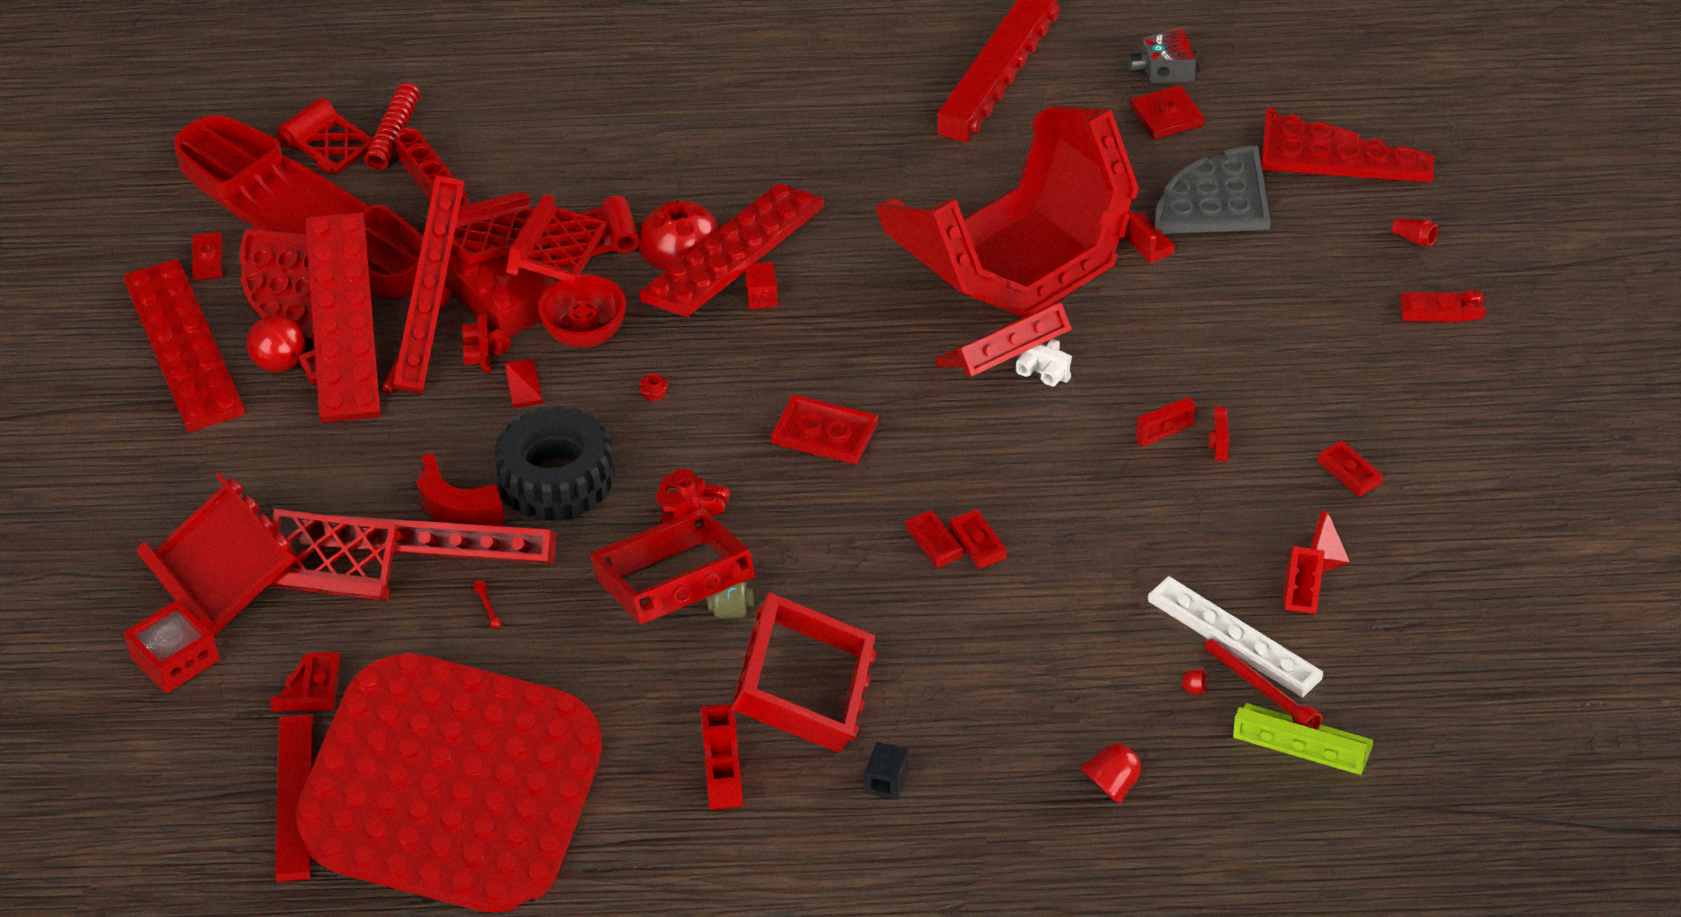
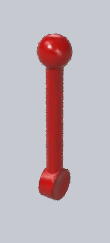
[473,581,501,629]

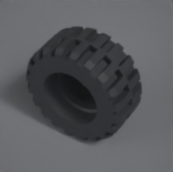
[494,406,615,521]

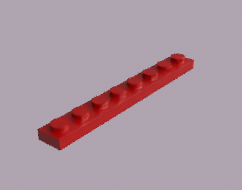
[393,175,465,394]

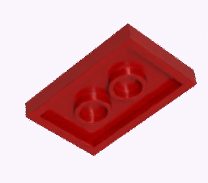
[771,394,878,465]

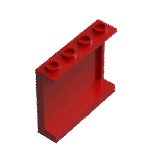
[136,472,296,636]

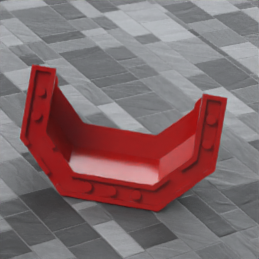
[875,106,1139,317]

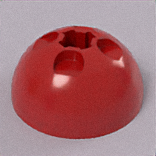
[638,200,720,270]
[538,274,626,349]

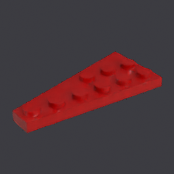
[1262,107,1434,182]

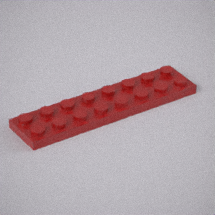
[639,183,824,317]
[305,212,381,423]
[123,259,246,433]

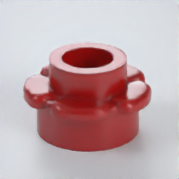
[639,374,668,401]

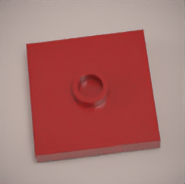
[1130,85,1205,140]

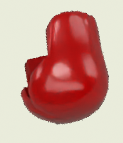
[1080,743,1142,803]

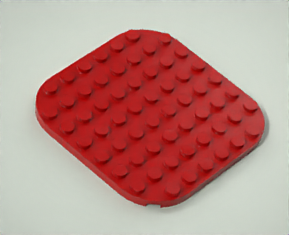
[296,653,602,912]

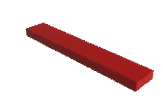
[275,714,314,882]

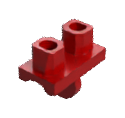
[462,314,511,373]

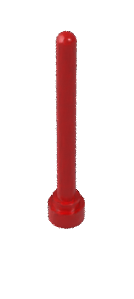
[1204,639,1323,730]

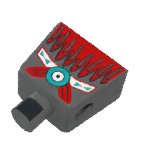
[1128,28,1196,83]

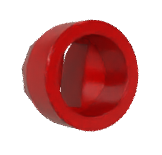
[1181,669,1207,695]

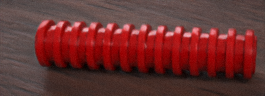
[364,83,420,171]

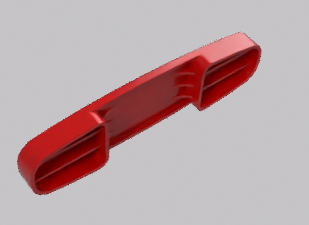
[174,115,423,299]

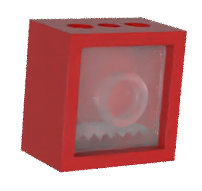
[123,600,220,694]

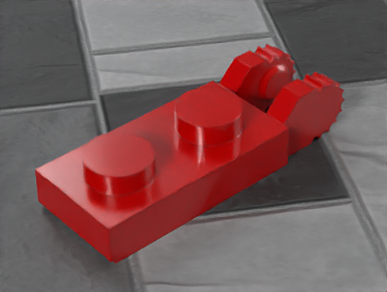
[1400,290,1486,322]

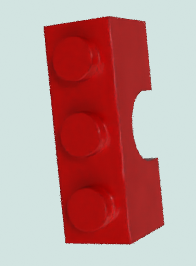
[701,704,743,810]

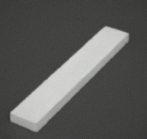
[1148,576,1323,698]

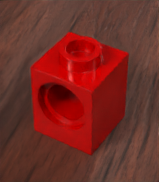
[745,262,778,309]

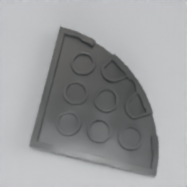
[1155,145,1271,234]

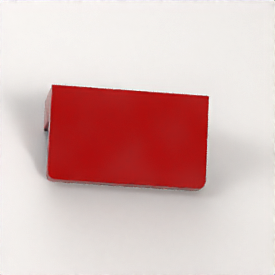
[1124,209,1175,264]

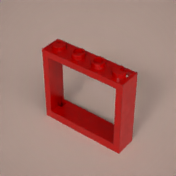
[590,507,756,625]
[731,592,877,753]

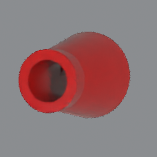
[1392,217,1438,247]

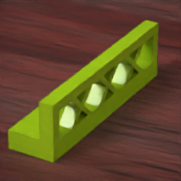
[1233,703,1373,775]

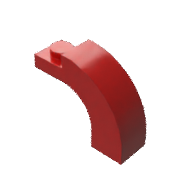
[416,453,506,527]

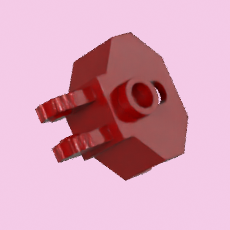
[655,469,731,523]

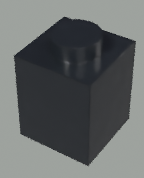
[864,742,909,800]

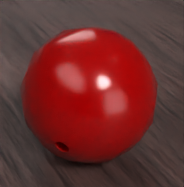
[247,314,306,373]

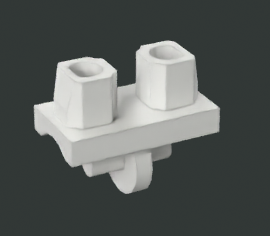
[1016,339,1072,387]

